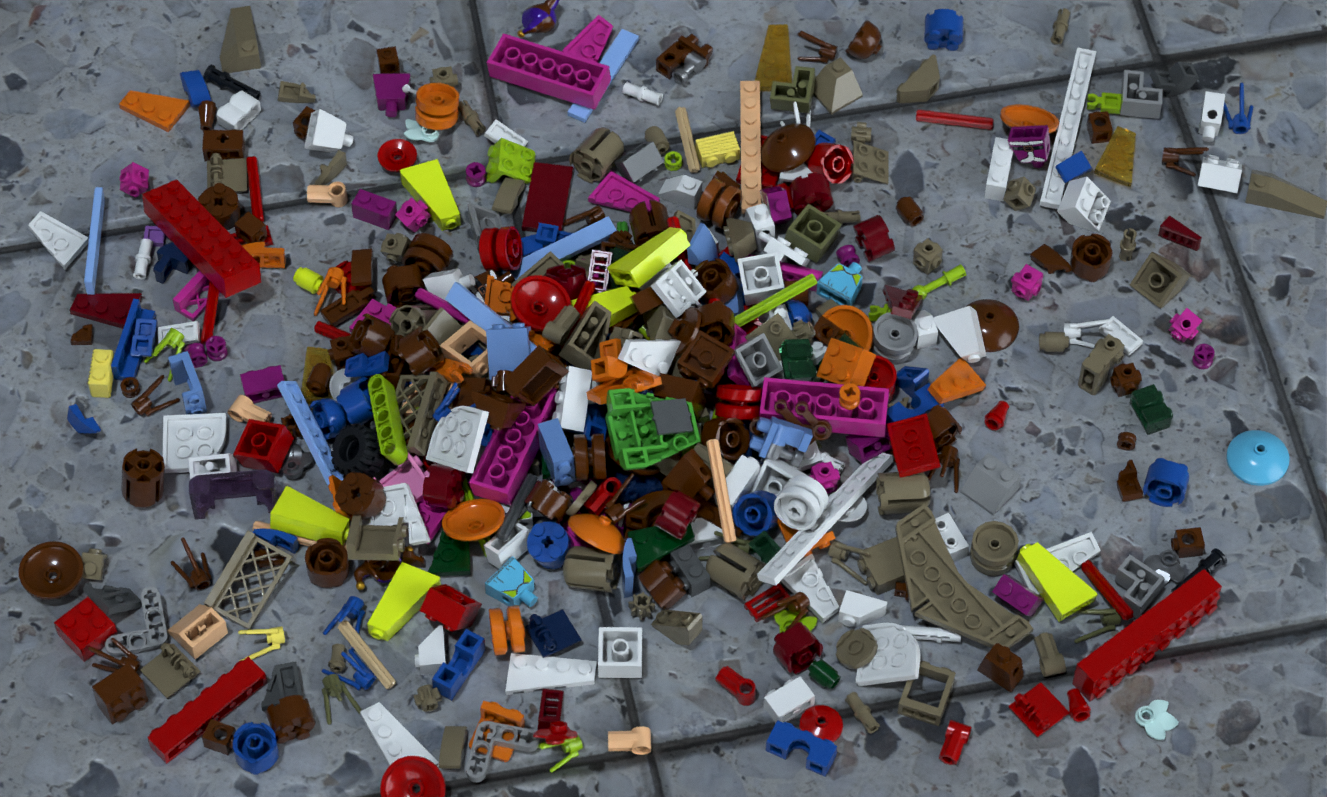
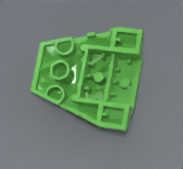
[606,388,701,470]

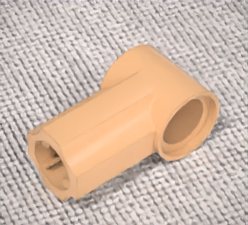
[307,181,348,207]
[227,395,272,422]
[608,726,651,755]

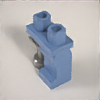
[749,416,813,467]

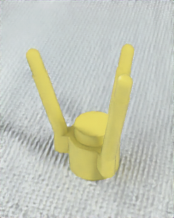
[238,626,285,661]

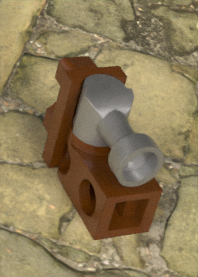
[656,34,713,85]

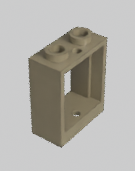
[897,661,956,726]

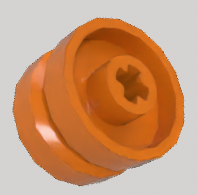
[415,83,459,130]
[489,605,525,656]

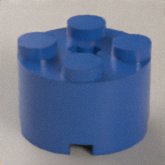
[924,9,964,51]
[337,377,374,425]
[1143,458,1189,507]
[732,490,778,536]
[527,521,574,569]
[233,722,279,775]

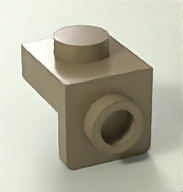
[81,548,107,580]

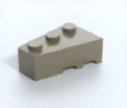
[559,300,611,370]

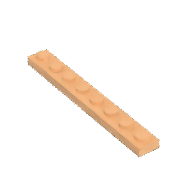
[740,81,761,214]

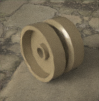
[970,521,1019,576]

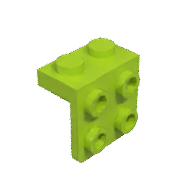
[486,138,535,184]

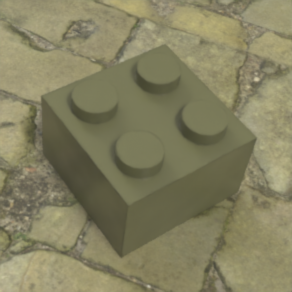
[784,204,842,263]

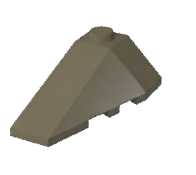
[220,6,261,73]
[1245,169,1327,219]

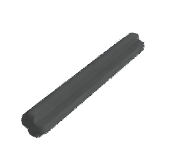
[497,473,538,541]

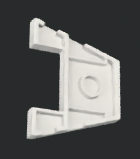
[362,483,430,546]

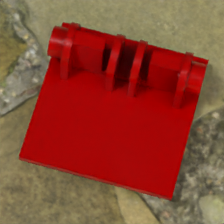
[1008,682,1070,737]

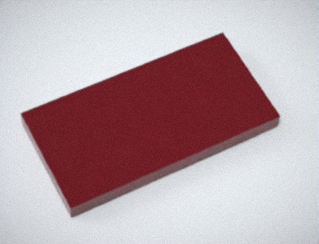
[522,162,573,232]

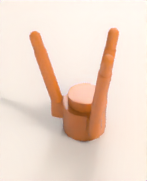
[314,267,347,316]

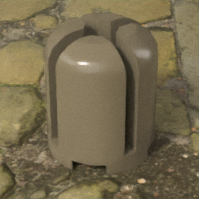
[569,127,624,183]
[389,305,438,337]
[876,472,930,515]
[706,543,766,601]
[563,546,621,593]

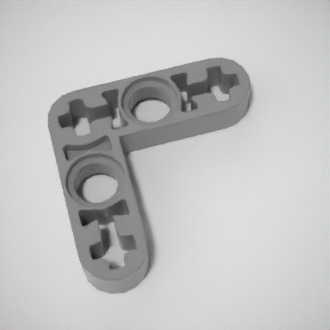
[105,587,168,657]
[466,721,539,782]

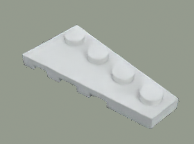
[505,653,597,695]
[360,702,439,767]

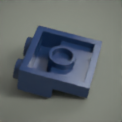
[611,471,663,501]

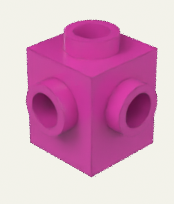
[120,162,149,198]
[395,197,432,232]
[1011,264,1043,301]
[1168,308,1203,343]
[809,461,840,494]

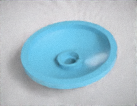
[1226,430,1290,486]

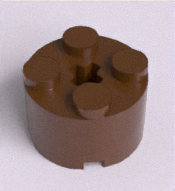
[198,183,241,230]
[1070,234,1113,282]
[693,258,739,304]
[382,264,426,308]
[696,301,735,346]
[349,313,395,357]
[397,326,444,376]
[927,405,962,453]
[701,418,750,460]
[335,472,386,520]
[524,479,573,524]
[305,538,350,588]
[266,695,316,744]

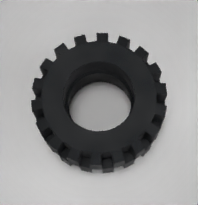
[331,423,385,478]

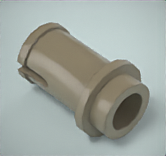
[328,644,346,673]

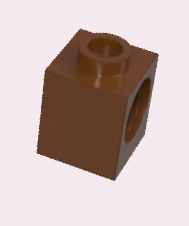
[377,46,400,74]
[293,106,315,140]
[1086,111,1113,144]
[234,211,267,244]
[813,316,847,345]
[1171,527,1205,558]
[202,719,236,755]

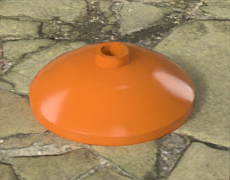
[1000,104,1059,134]
[814,305,874,351]
[442,499,505,541]
[568,514,625,554]

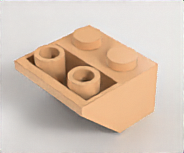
[167,604,228,660]

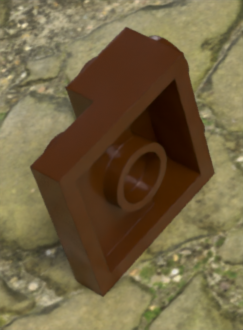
[677,330,735,389]

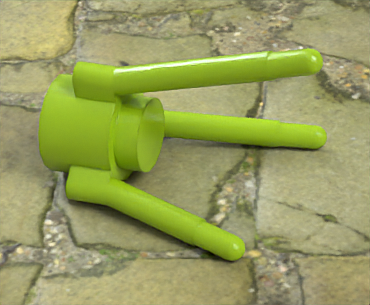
[144,328,185,382]
[538,735,583,773]

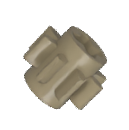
[851,122,871,144]
[791,319,816,346]
[628,592,655,620]
[413,685,442,712]

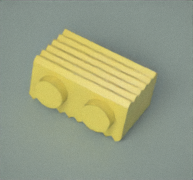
[695,131,740,168]
[88,349,114,398]

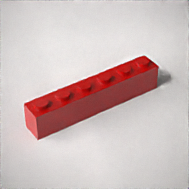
[147,656,267,764]

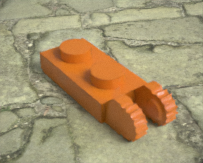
[427,357,473,383]

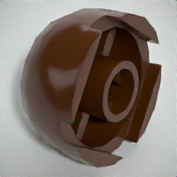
[845,20,882,59]

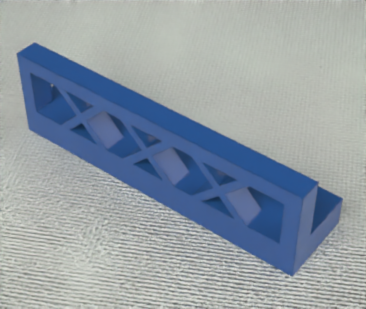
[111,299,156,381]

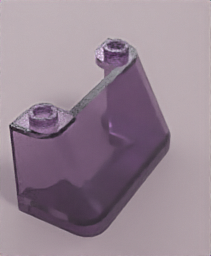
[189,470,278,520]

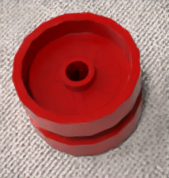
[479,226,523,272]
[864,355,897,403]
[715,384,763,420]

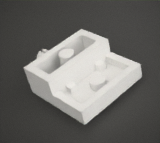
[758,231,810,267]
[651,260,706,318]

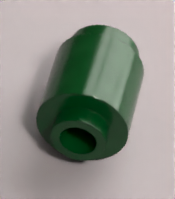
[808,659,841,690]

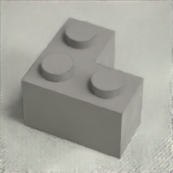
[1120,70,1163,119]
[1115,555,1165,619]

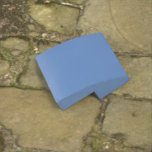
[687,223,718,266]
[622,538,637,598]

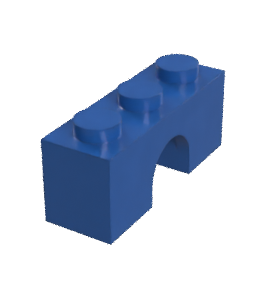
[886,383,944,424]
[432,629,485,700]
[766,720,837,777]

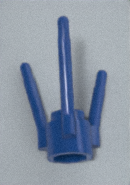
[1223,82,1253,134]
[432,382,476,422]
[323,596,366,651]
[322,649,376,691]

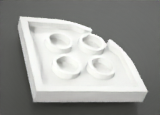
[426,406,489,474]
[163,413,227,473]
[856,623,920,686]

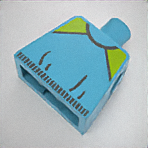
[816,262,863,306]
[485,556,538,607]

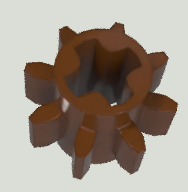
[608,230,633,244]
[491,370,512,394]
[281,414,302,439]

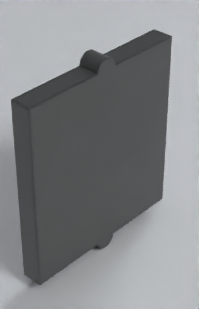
[650,398,693,435]

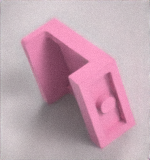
[373,452,430,504]

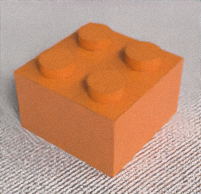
[816,338,876,386]

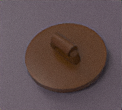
[667,307,701,356]

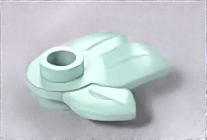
[404,119,439,142]
[1135,700,1179,740]

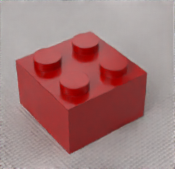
[233,419,294,473]
[420,584,482,632]
[54,597,118,662]

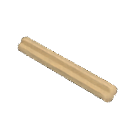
[675,107,701,173]
[338,620,396,689]

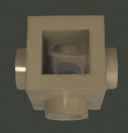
[429,66,458,88]
[1003,177,1036,211]
[381,233,411,263]
[913,238,943,275]
[1094,334,1125,369]

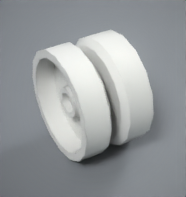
[774,475,828,530]

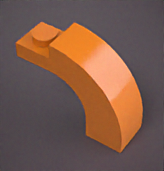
[243,242,286,268]

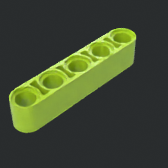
[368,374,408,465]

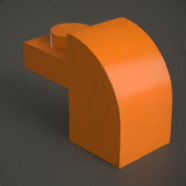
[591,338,628,383]

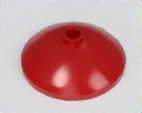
[510,275,571,332]
[380,756,446,797]

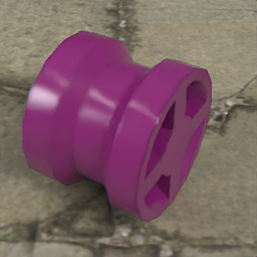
[466,162,486,187]
[836,245,860,267]
[205,336,227,362]
[184,343,208,368]
[1192,344,1215,370]

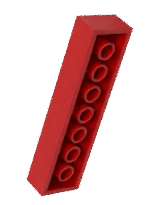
[142,179,261,298]
[1072,569,1222,702]

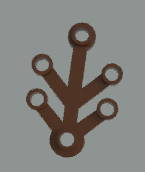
[750,399,832,451]

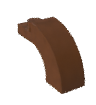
[626,490,697,530]

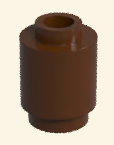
[896,197,924,226]
[306,363,332,394]

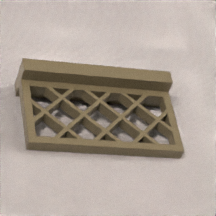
[395,372,448,456]
[204,530,293,630]

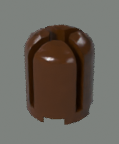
[629,200,669,245]
[121,449,165,508]

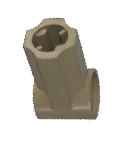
[542,305,580,346]
[1034,632,1066,677]

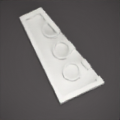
[1014,532,1101,595]

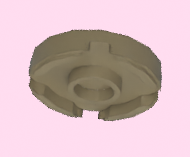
[566,480,597,517]
[836,628,878,669]

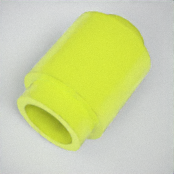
[293,267,324,294]

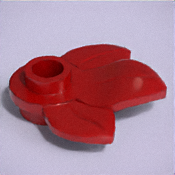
[533,721,578,745]

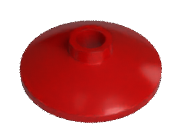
[377,139,417,172]
[799,705,843,742]

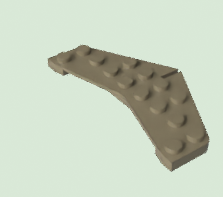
[895,503,1034,648]

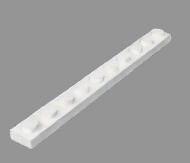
[1040,47,1096,209]
[757,453,893,585]

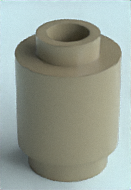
[645,126,670,155]
[1039,331,1069,352]

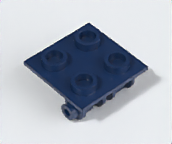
[524,609,582,658]

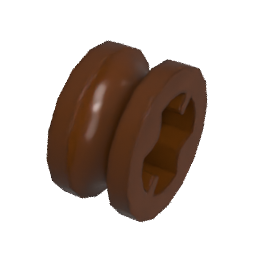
[120,377,140,398]
[1117,432,1137,451]

